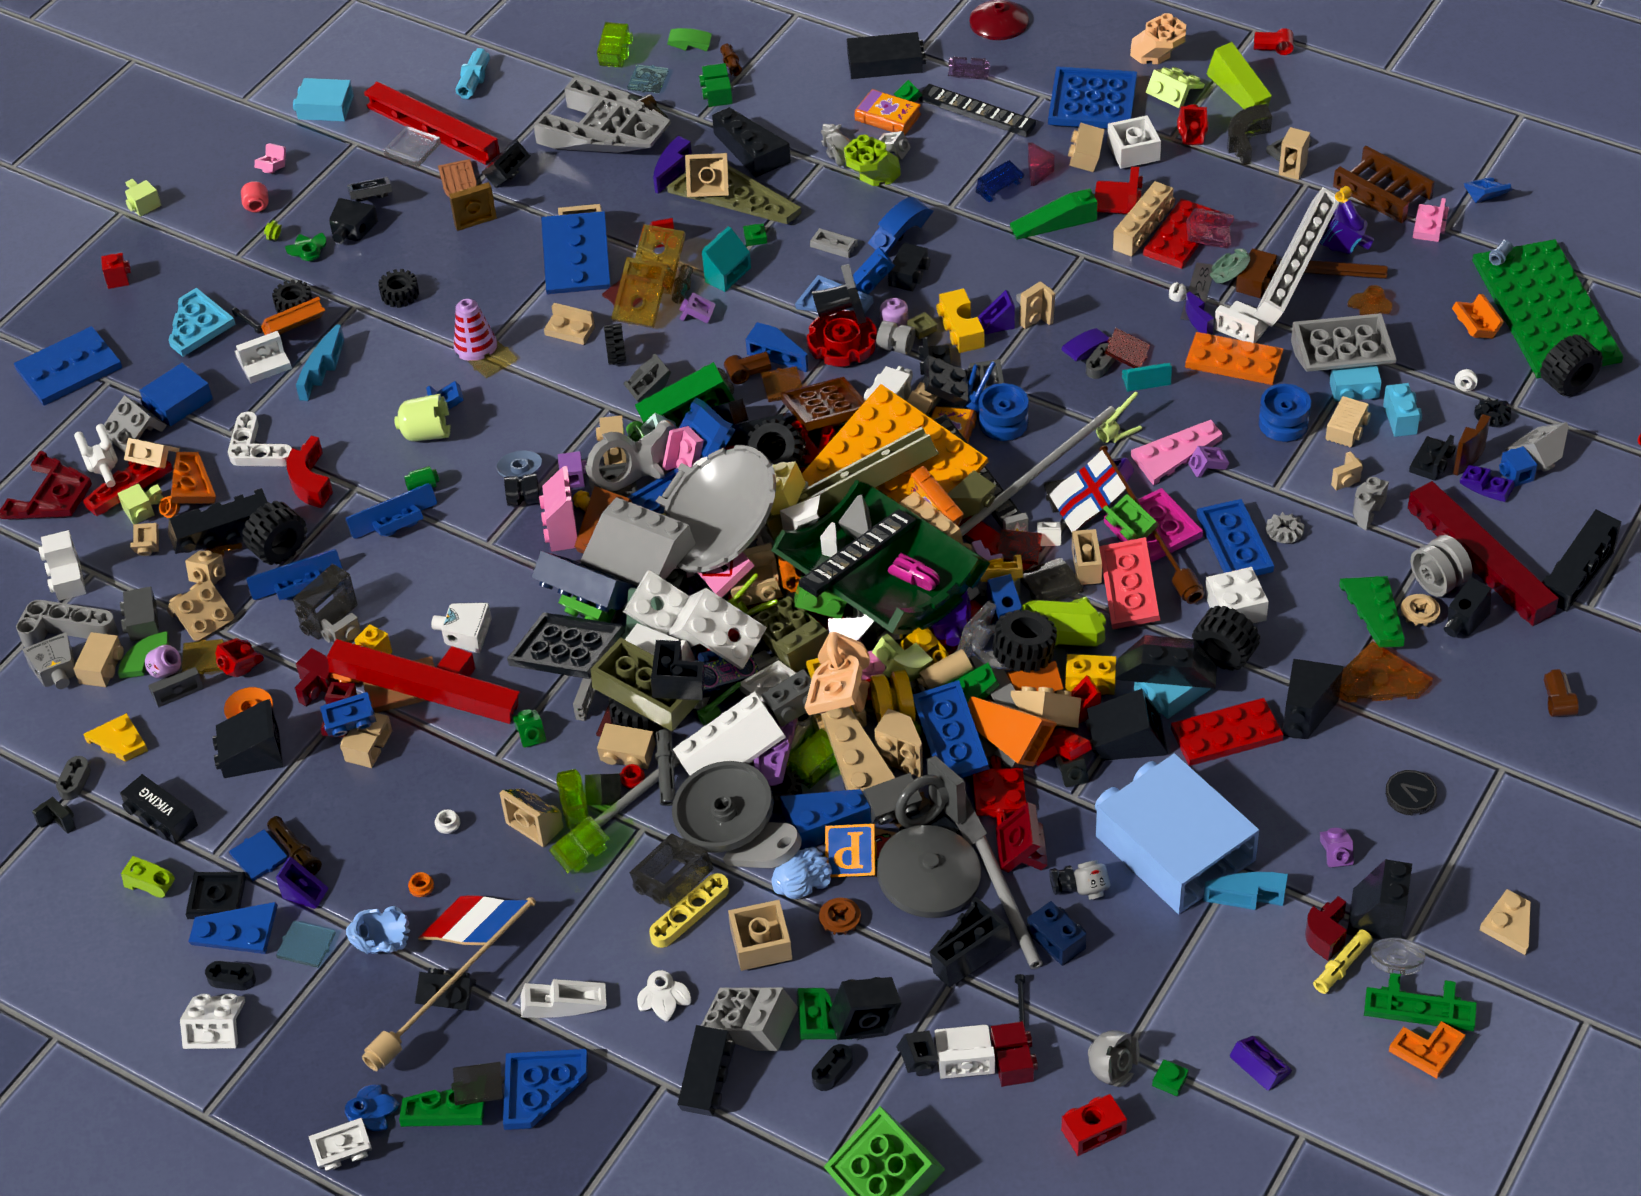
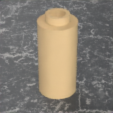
[917,649,973,690]

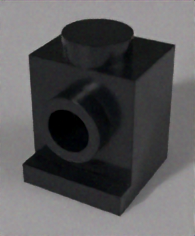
[896,1030,939,1076]

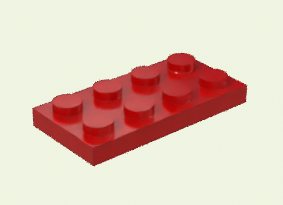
[1143,199,1220,269]
[1171,698,1283,766]

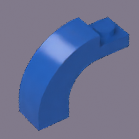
[868,197,934,255]

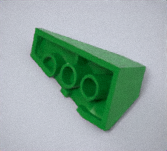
[1010,188,1097,240]

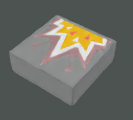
[1003,513,1028,539]

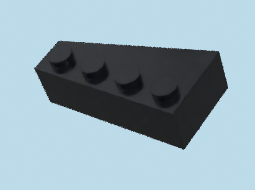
[712,107,791,178]
[168,488,268,554]

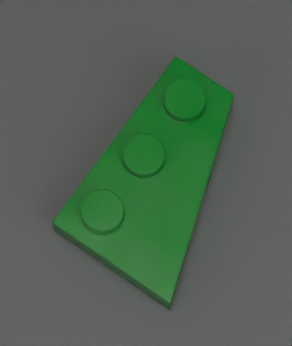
[953,662,1000,703]

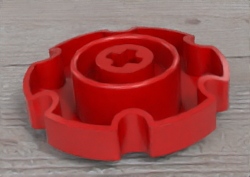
[807,310,877,367]

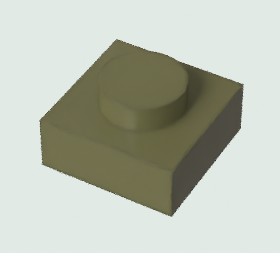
[907,312,937,339]

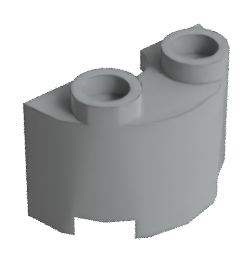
[1353,477,1389,530]

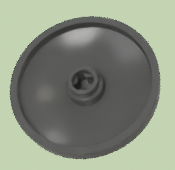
[672,761,774,852]
[877,825,981,918]

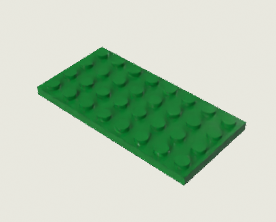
[1472,239,1623,379]

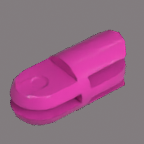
[888,553,940,591]

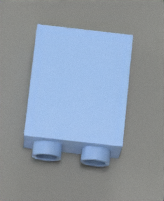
[1095,753,1259,914]

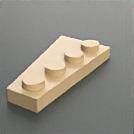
[821,707,895,793]

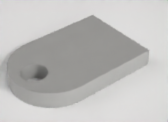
[723,822,802,868]

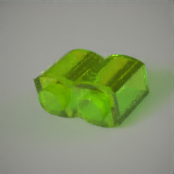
[556,769,590,830]
[548,816,610,874]

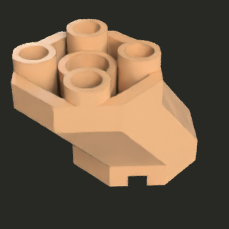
[1130,13,1187,64]

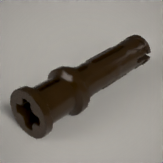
[267,816,322,875]

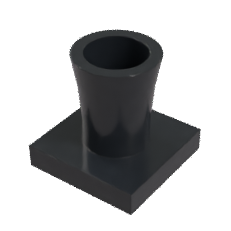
[811,264,867,325]

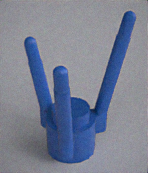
[964,361,995,414]

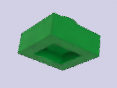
[894,80,922,102]
[743,223,767,247]
[1152,1059,1189,1097]

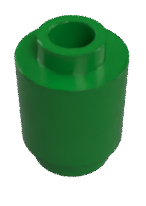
[404,466,440,491]

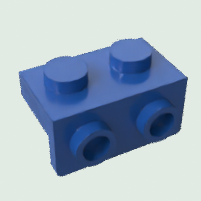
[320,692,377,737]

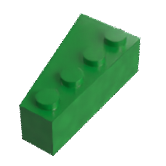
[635,362,735,429]

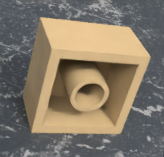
[728,900,792,971]

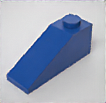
[746,322,808,372]

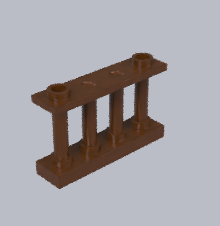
[1333,146,1435,224]

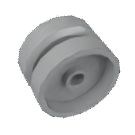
[1410,535,1473,597]

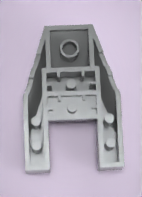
[533,77,671,153]

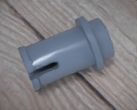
[1489,240,1513,265]

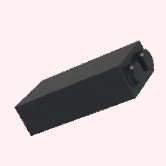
[847,32,926,79]

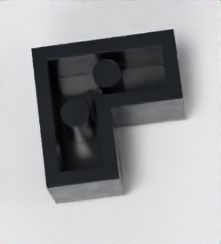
[651,640,705,700]

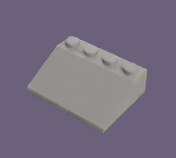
[1291,313,1396,372]
[580,497,696,586]

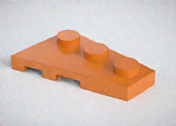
[170,452,216,504]

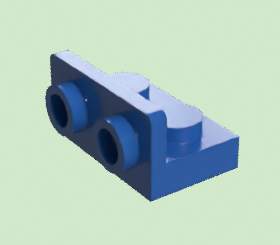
[853,247,895,295]

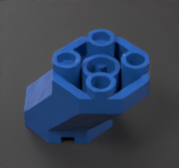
[679,398,735,459]

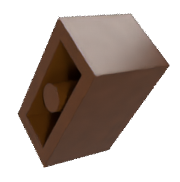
[1236,248,1279,298]

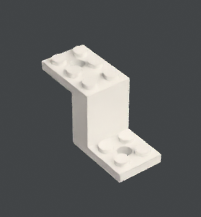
[623,570,767,670]

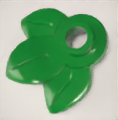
[285,233,327,261]

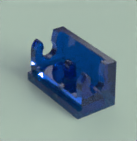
[975,160,1024,202]

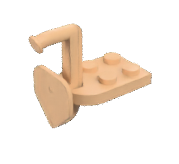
[805,632,870,715]

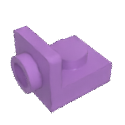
[679,292,716,323]
[1188,446,1229,477]

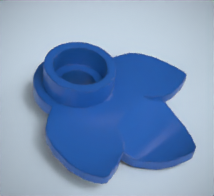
[345,1084,400,1131]

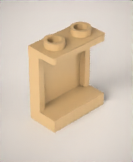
[731,543,783,606]

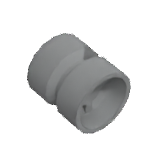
[876,320,915,355]

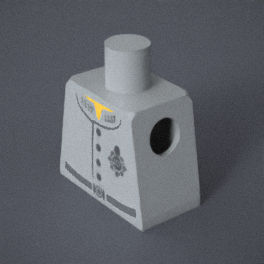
[22,632,76,689]

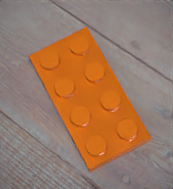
[1185,332,1283,385]

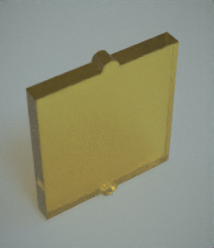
[466,341,517,378]
[182,639,224,674]

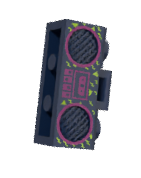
[694,650,760,698]

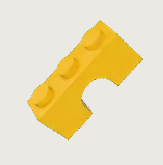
[936,288,985,353]

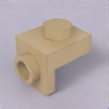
[1331,451,1363,491]
[131,523,159,556]

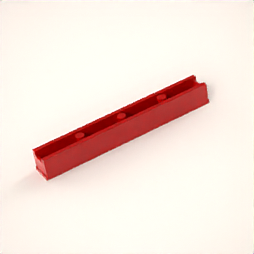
[364,81,500,165]
[327,639,520,724]

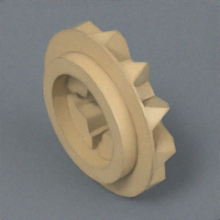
[1401,594,1440,627]

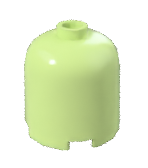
[394,394,451,441]

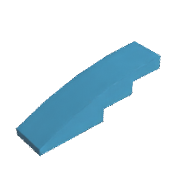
[296,324,344,401]

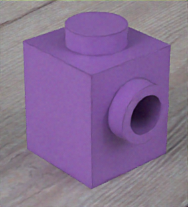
[558,451,587,488]

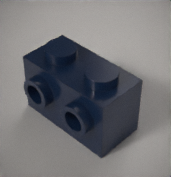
[1027,901,1087,966]

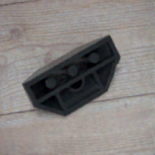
[1116,635,1217,689]

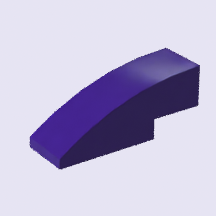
[653,136,692,194]

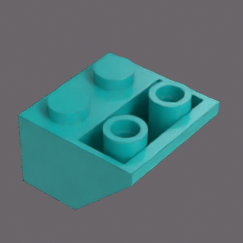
[702,226,751,292]

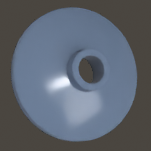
[497,450,542,479]

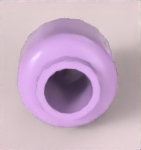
[880,298,908,327]
[145,645,181,679]

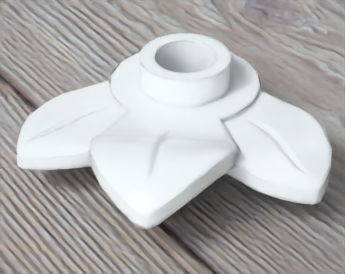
[637,970,691,1022]

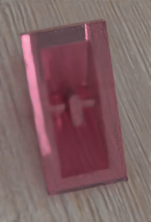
[1028,143,1055,186]

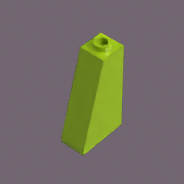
[1206,42,1272,115]

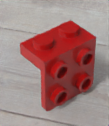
[1095,166,1143,214]

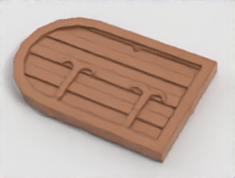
[438,159,477,197]

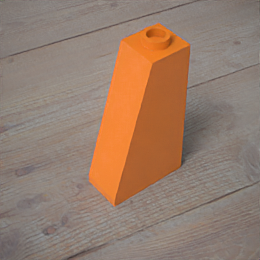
[967,696,1057,767]

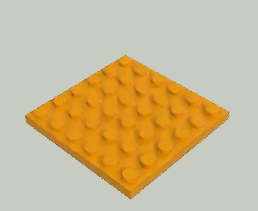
[802,384,989,513]

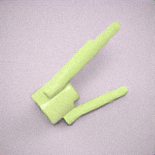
[1096,392,1142,443]

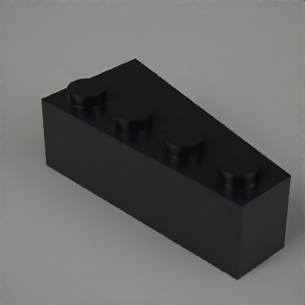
[1542,509,1622,612]

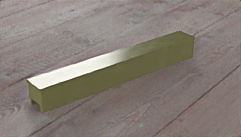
[765,427,939,541]

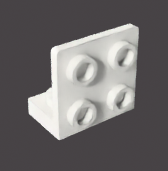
[1214,301,1269,343]
[180,994,245,1049]
[935,1025,995,1079]

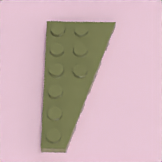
[667,165,801,224]

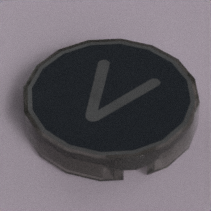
[1385,770,1437,816]

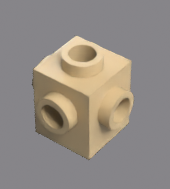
[185,550,226,585]

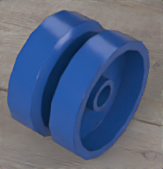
[979,383,1029,441]
[1258,383,1311,442]

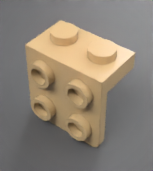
[167,579,234,642]

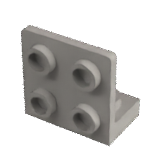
[104,395,167,453]

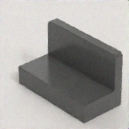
[148,667,204,708]

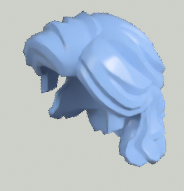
[772,847,832,899]
[346,906,410,954]

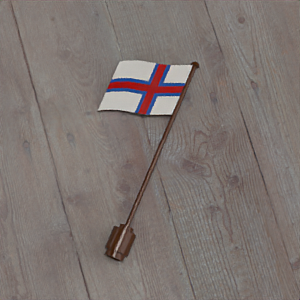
[1050,445,1204,604]

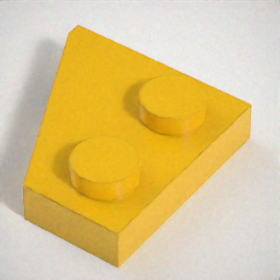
[83,713,148,762]

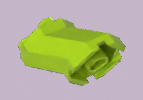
[844,134,901,186]
[1022,597,1106,646]

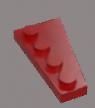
[83,461,173,516]

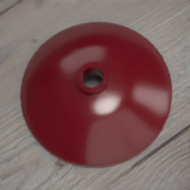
[970,0,1029,40]

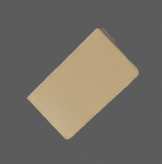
[124,438,180,468]

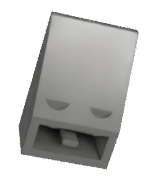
[701,988,798,1051]

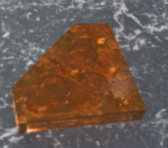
[1339,641,1433,702]

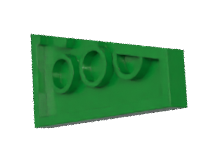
[1339,576,1405,648]

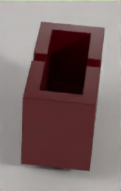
[991,1021,1038,1087]

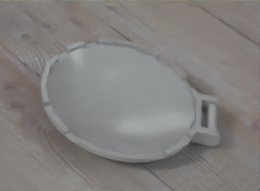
[655,445,776,573]

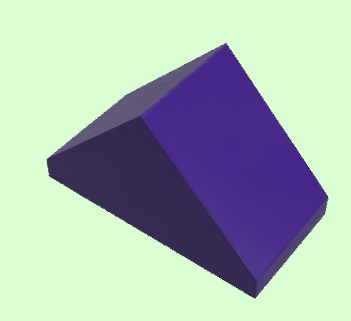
[978,290,1015,334]
[276,857,329,909]

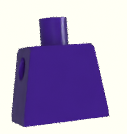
[931,591,971,646]

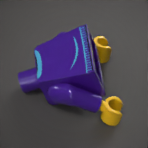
[1318,186,1374,254]

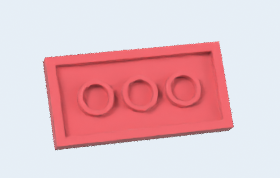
[1099,537,1160,629]

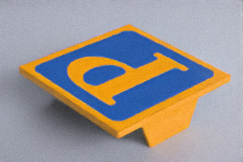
[825,824,877,877]

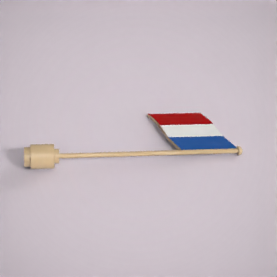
[362,896,536,1071]

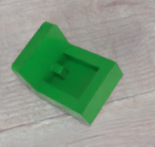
[513,709,546,748]

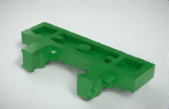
[1364,973,1477,1031]

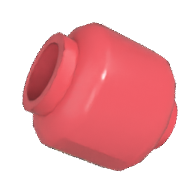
[241,182,269,212]

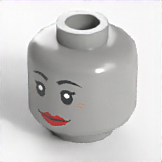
[1074,860,1110,900]

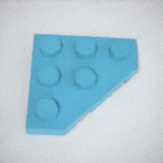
[169,288,236,357]

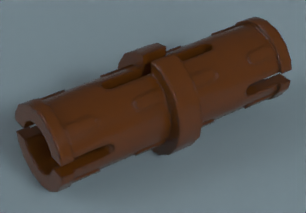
[720,43,742,76]

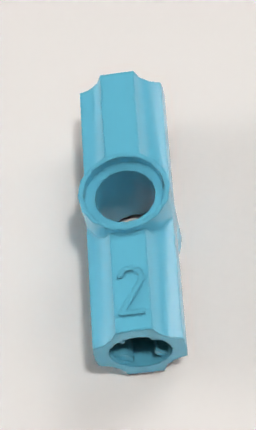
[455,48,490,99]

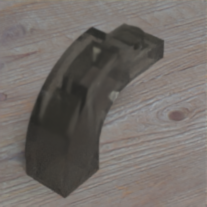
[1227,104,1272,165]

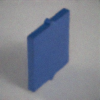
[229,829,288,881]

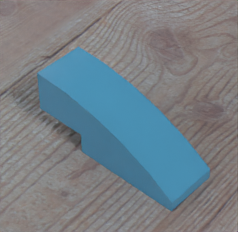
[1203,872,1288,910]

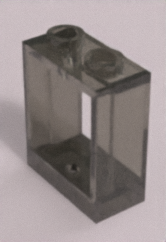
[293,564,358,640]
[629,833,714,908]

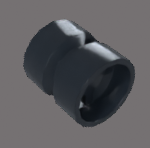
[504,473,540,506]

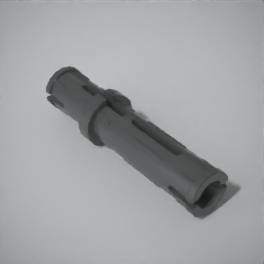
[655,730,675,806]

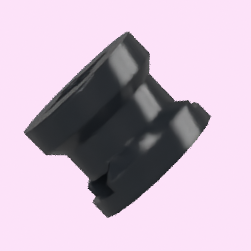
[1049,865,1076,895]

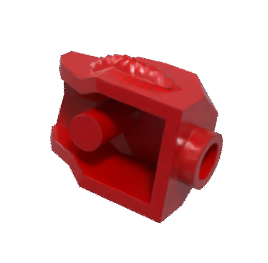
[1177,104,1209,145]
[215,638,264,677]

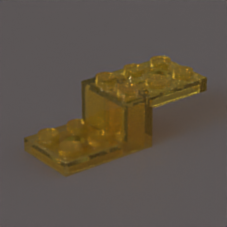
[611,224,686,328]

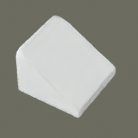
[820,522,838,557]
[1037,522,1061,546]

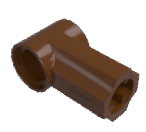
[724,351,771,384]
[1543,669,1579,717]

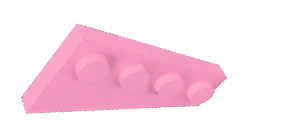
[1131,420,1223,486]

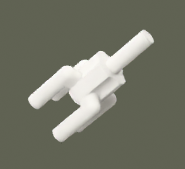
[74,424,118,487]

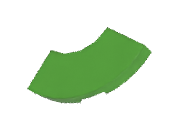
[118,631,169,679]

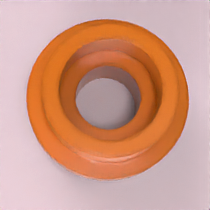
[159,496,180,518]
[408,872,434,897]

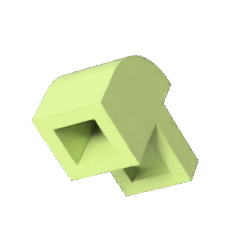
[872,633,933,682]

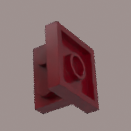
[996,802,1048,873]

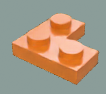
[1389,1021,1465,1079]

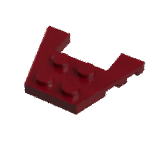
[0,451,92,519]

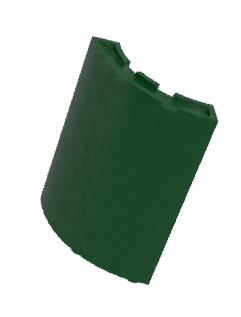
[771,480,991,635]

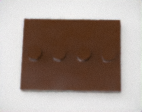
[780,377,865,431]

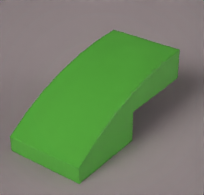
[667,28,712,51]

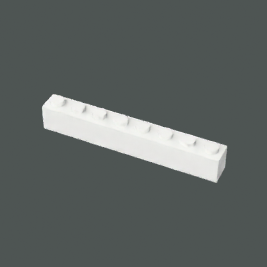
[1253,187,1339,327]

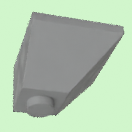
[1505,422,1569,471]

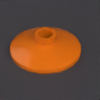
[224,687,273,719]

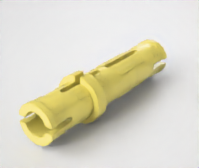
[1313,929,1373,994]

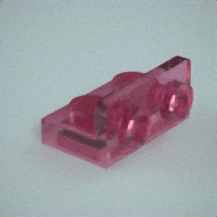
[1186,208,1234,248]

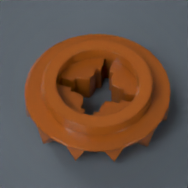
[819,898,861,935]

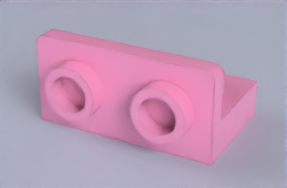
[1413,198,1449,242]
[662,426,704,471]

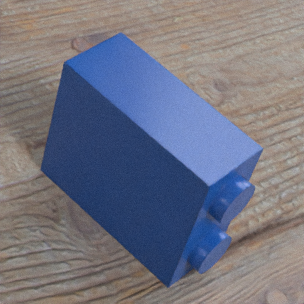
[139,363,213,427]

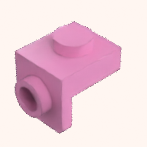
[255,143,286,173]

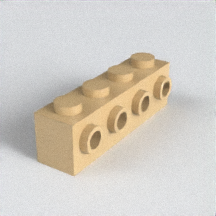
[1113,181,1175,257]

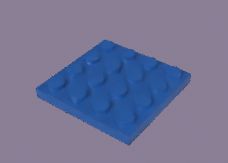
[1048,66,1137,129]

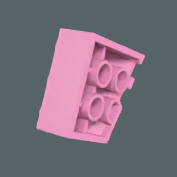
[539,466,578,552]

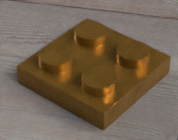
[449,182,497,231]

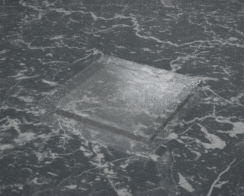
[383,126,441,167]

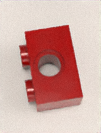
[1061,1094,1127,1156]

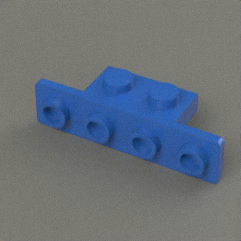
[346,483,437,539]
[246,549,343,600]

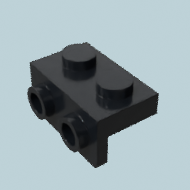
[415,968,476,1011]

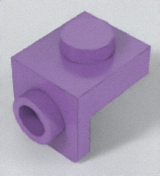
[1320,828,1354,867]

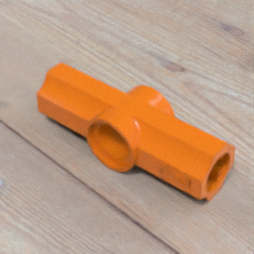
[777,555,802,593]

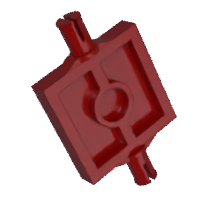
[972,756,1026,826]

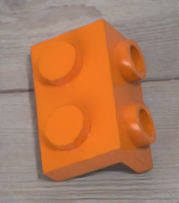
[1452,294,1504,339]

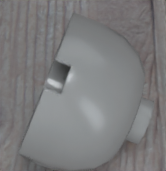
[1088,1030,1140,1087]

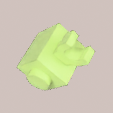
[125,179,161,217]
[118,484,163,524]

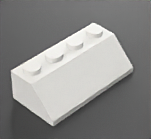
[673,691,786,775]

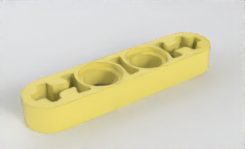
[649,873,729,948]

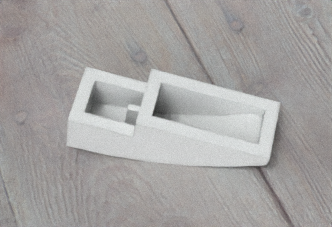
[520,979,607,1018]

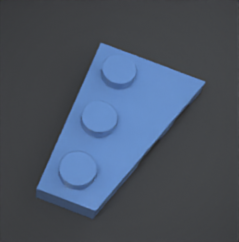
[795,275,874,314]

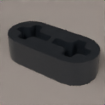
[205,961,256,991]
[812,1044,853,1091]

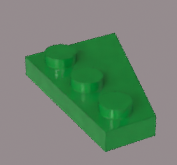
[399,1076,488,1127]

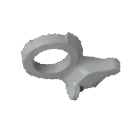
[585,420,675,491]

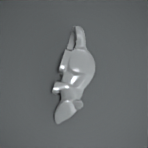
[821,124,851,167]

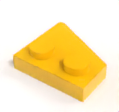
[980,555,1023,582]

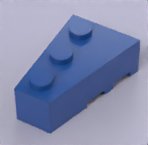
[780,789,871,850]

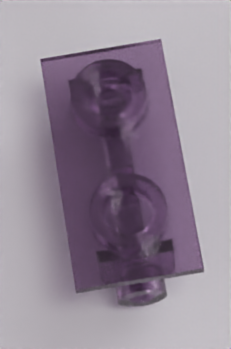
[948,56,990,79]

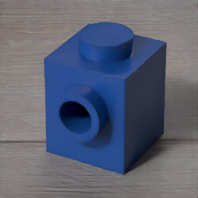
[1499,446,1537,487]

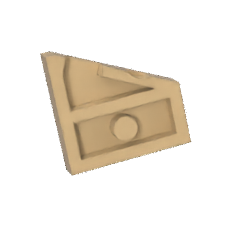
[1480,889,1531,955]

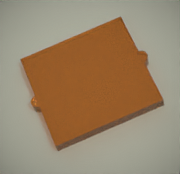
[761,366,802,402]

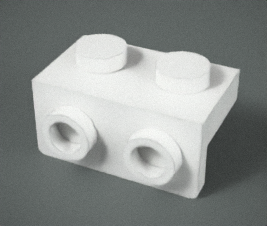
[308,1118,372,1171]

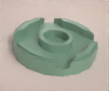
[1210,249,1250,283]

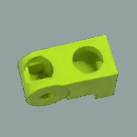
[121,856,175,898]

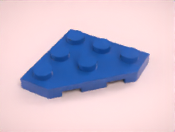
[503,1049,588,1130]

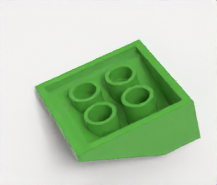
[824,1106,945,1196]

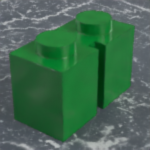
[699,63,733,107]

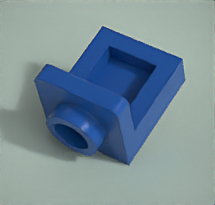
[426,381,464,410]

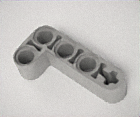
[16,600,118,648]

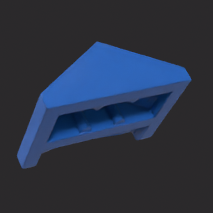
[1464,177,1513,203]

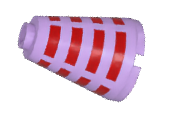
[454,299,497,361]

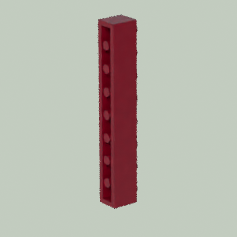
[1408,481,1559,626]

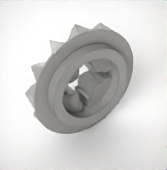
[1266,512,1304,543]

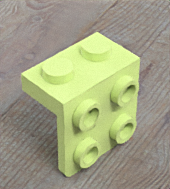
[1145,67,1205,108]

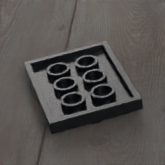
[507,612,625,679]

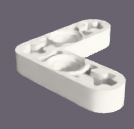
[228,411,292,466]

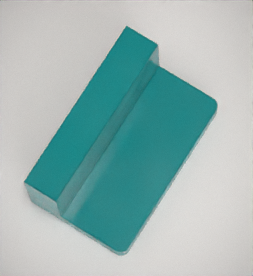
[1122,363,1172,392]

